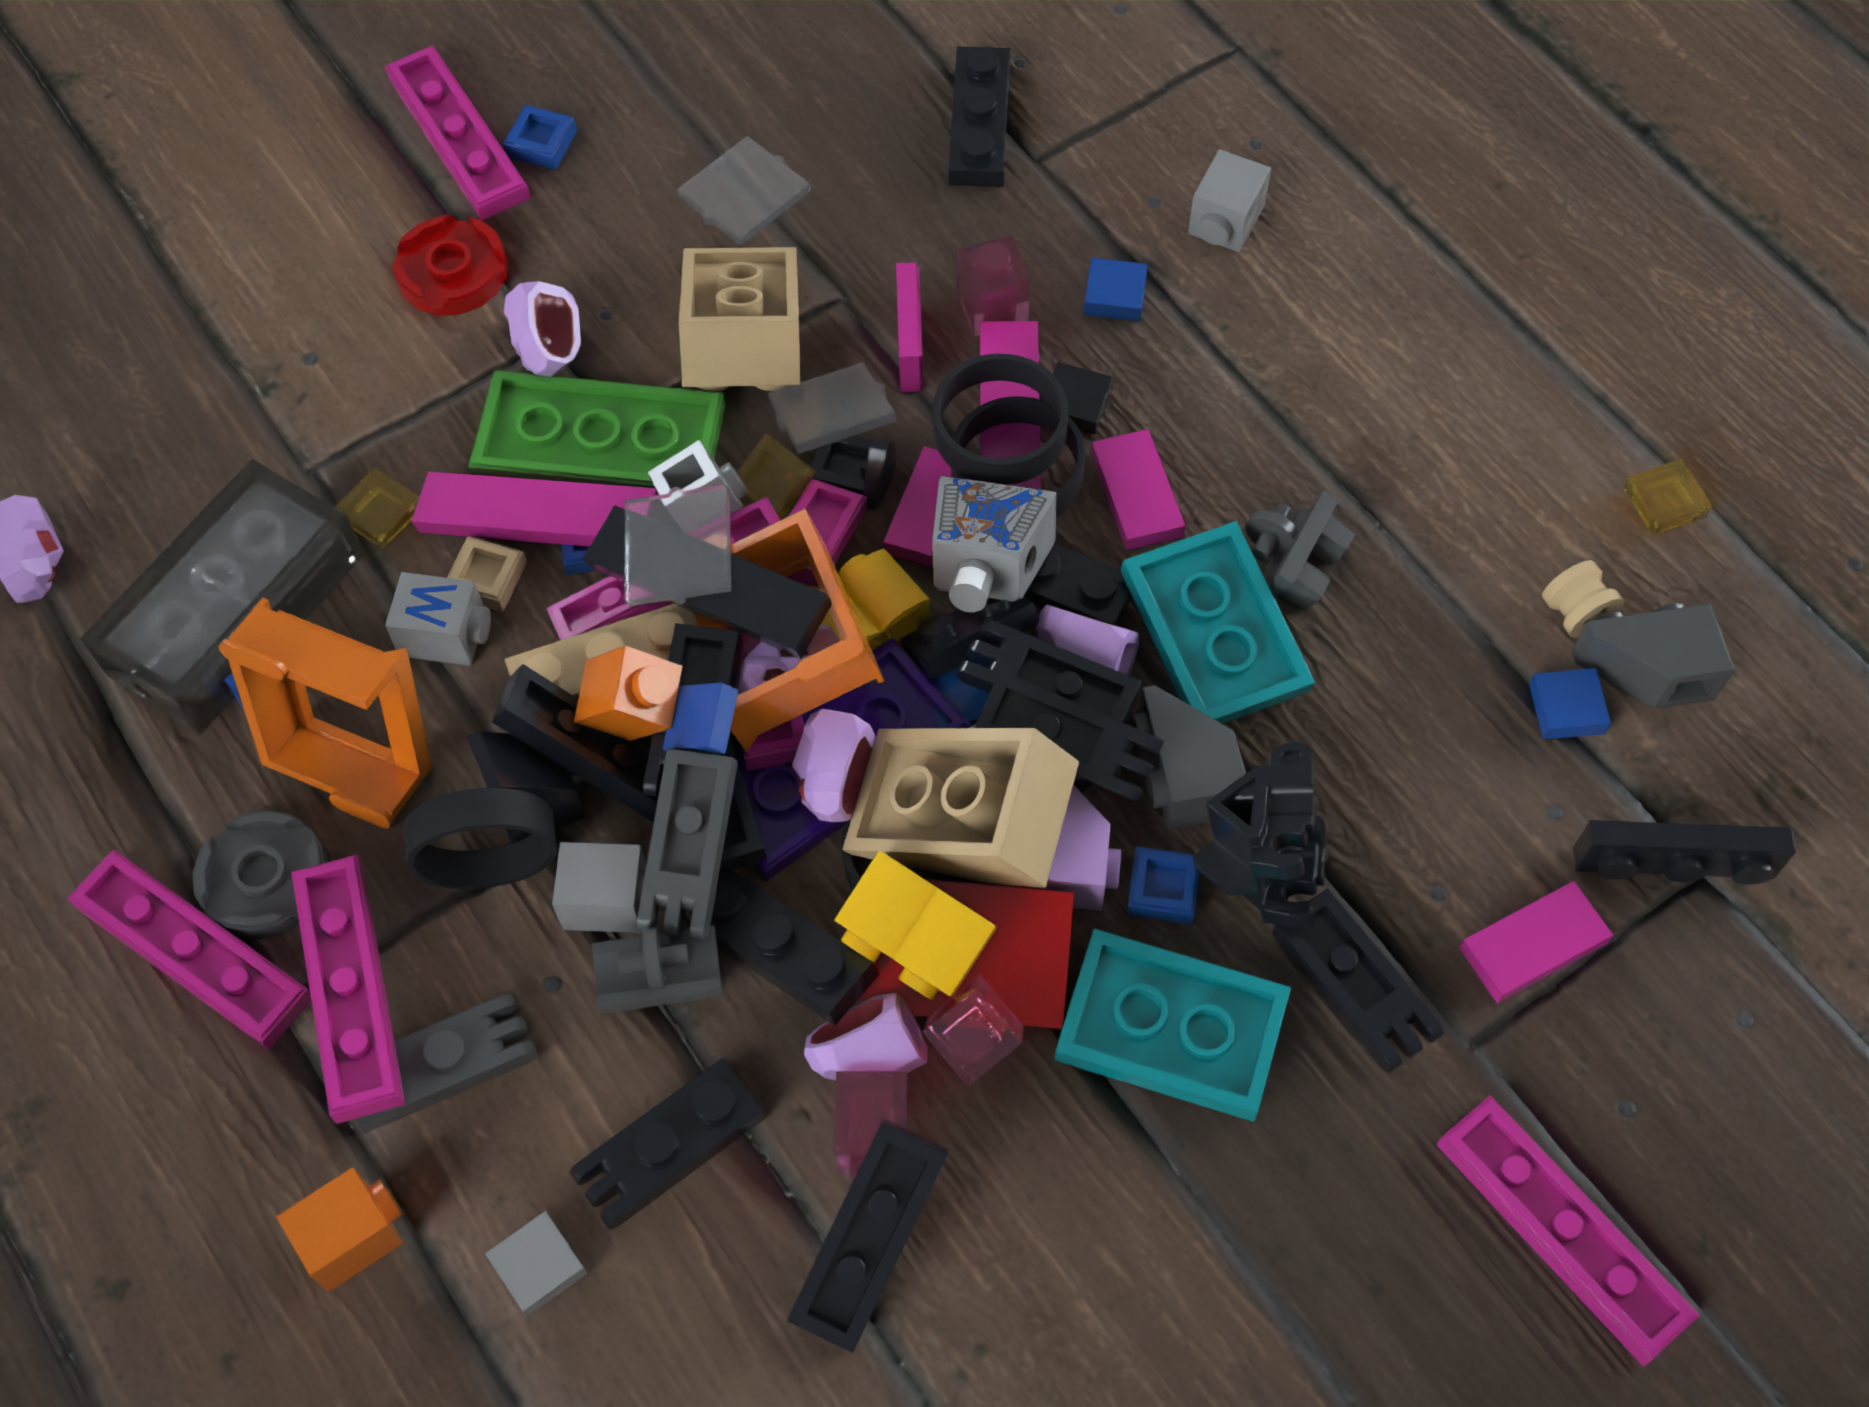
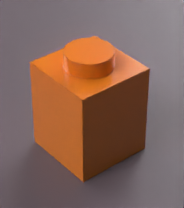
[574,645,682,741]
[276,1167,404,1293]

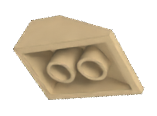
[679,247,800,392]
[842,728,1079,888]

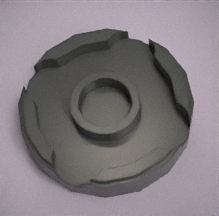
[192,810,328,940]

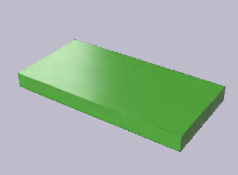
[468,370,726,498]

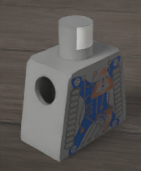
[932,476,1057,612]

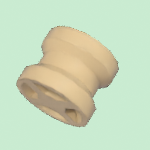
[1542,560,1624,638]

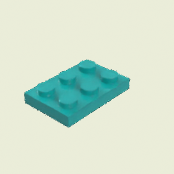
[1120,521,1315,724]
[1054,929,1291,1122]

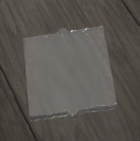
[677,136,811,246]
[768,362,896,454]
[625,485,731,606]

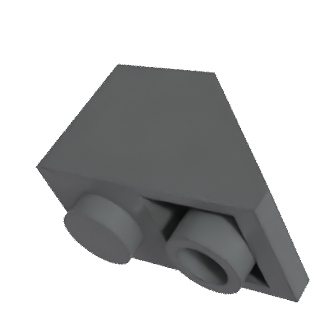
[1572,603,1735,709]
[1130,685,1246,830]

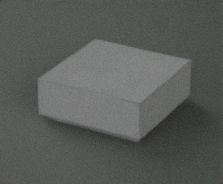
[485,1211,588,1317]

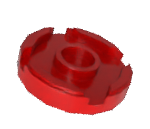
[392,215,508,316]

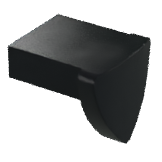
[807,428,896,509]

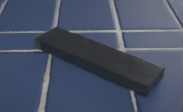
[583,505,832,659]

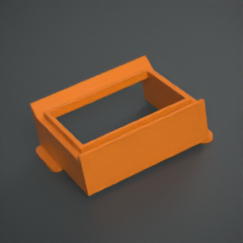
[693,509,885,753]
[219,597,432,829]

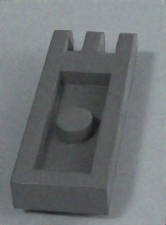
[637,749,738,940]
[356,994,538,1134]

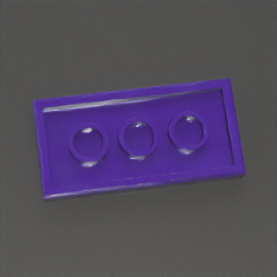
[733,637,971,881]

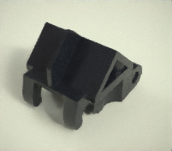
[1193,742,1328,928]

